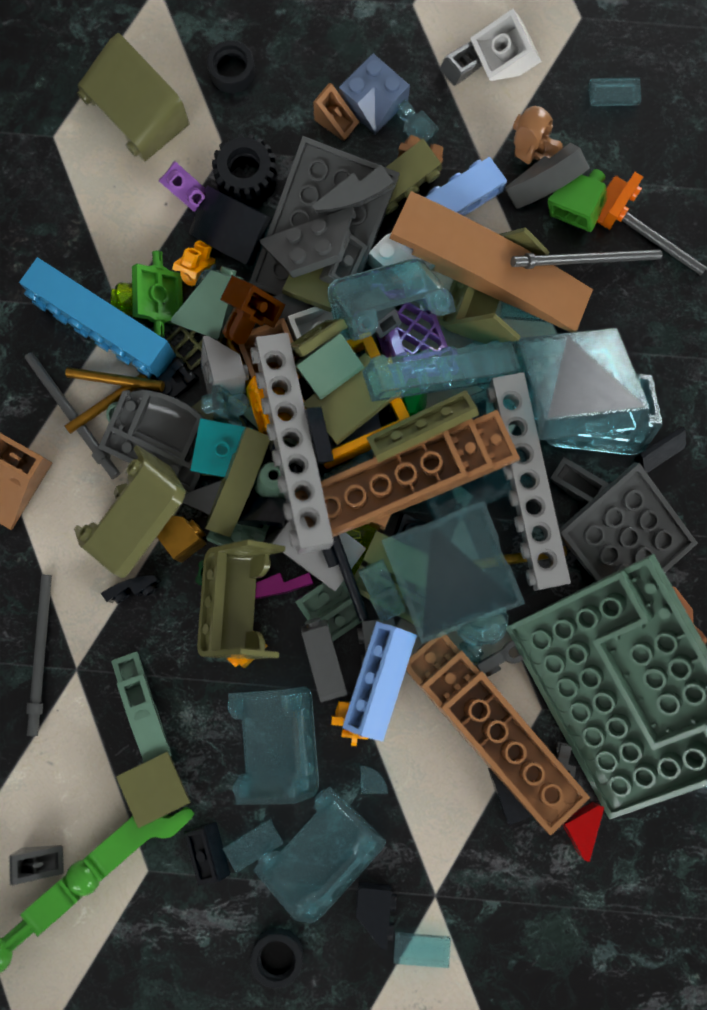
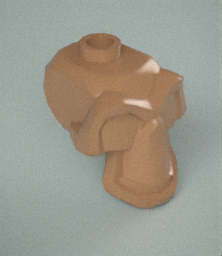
[513,106,562,164]

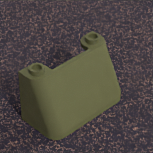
[77,33,190,161]

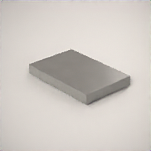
[270,517,366,591]

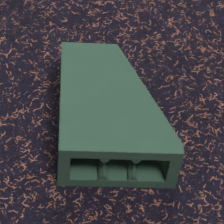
[171,267,244,340]

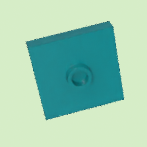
[190,418,253,478]

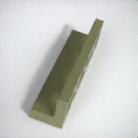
[367,390,479,463]

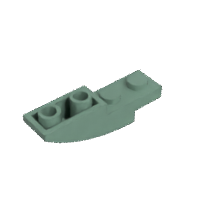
[111,651,172,763]

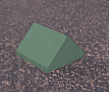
[294,333,364,400]

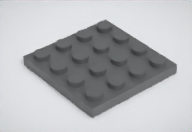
[559,462,698,582]

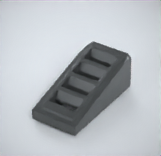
[440,41,483,86]

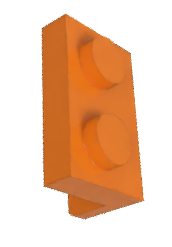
[597,172,643,230]

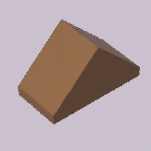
[313,83,359,140]

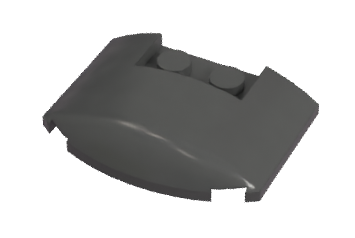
[98,390,205,492]

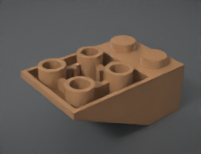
[0,433,52,530]

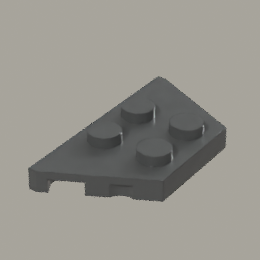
[260,206,357,278]

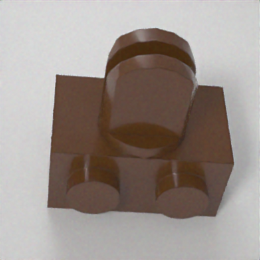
[220,275,285,344]

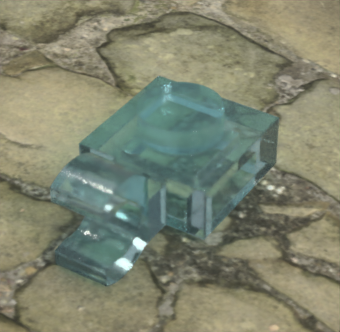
[397,100,439,142]

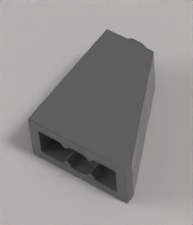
[301,618,347,702]

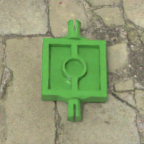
[132,250,183,338]

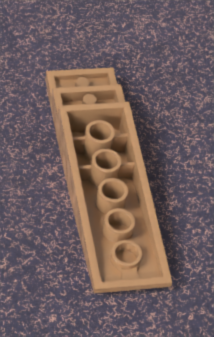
[389,191,593,334]
[295,410,520,537]
[406,630,590,836]

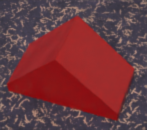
[562,802,604,862]

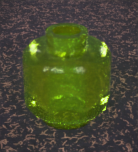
[111,282,133,316]

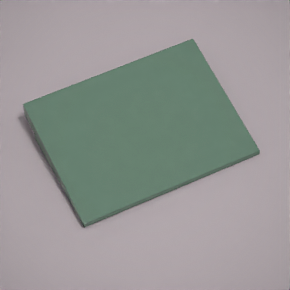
[505,553,707,820]

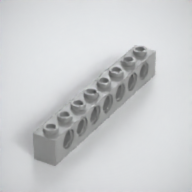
[251,333,334,555]
[486,372,571,591]

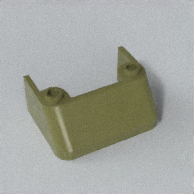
[439,227,550,345]
[74,445,185,578]
[197,540,285,659]

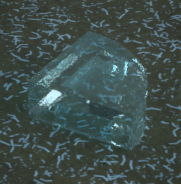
[360,765,388,794]

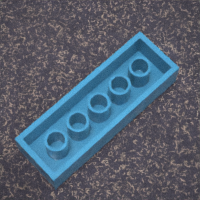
[19,257,176,379]

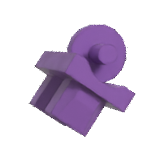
[158,160,206,212]

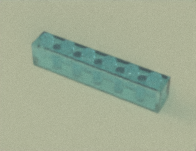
[362,340,521,402]

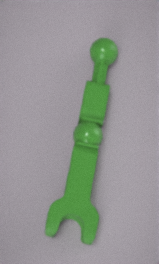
[0,807,194,973]

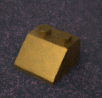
[157,516,207,563]

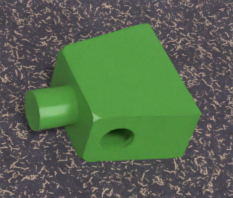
[548,169,607,232]

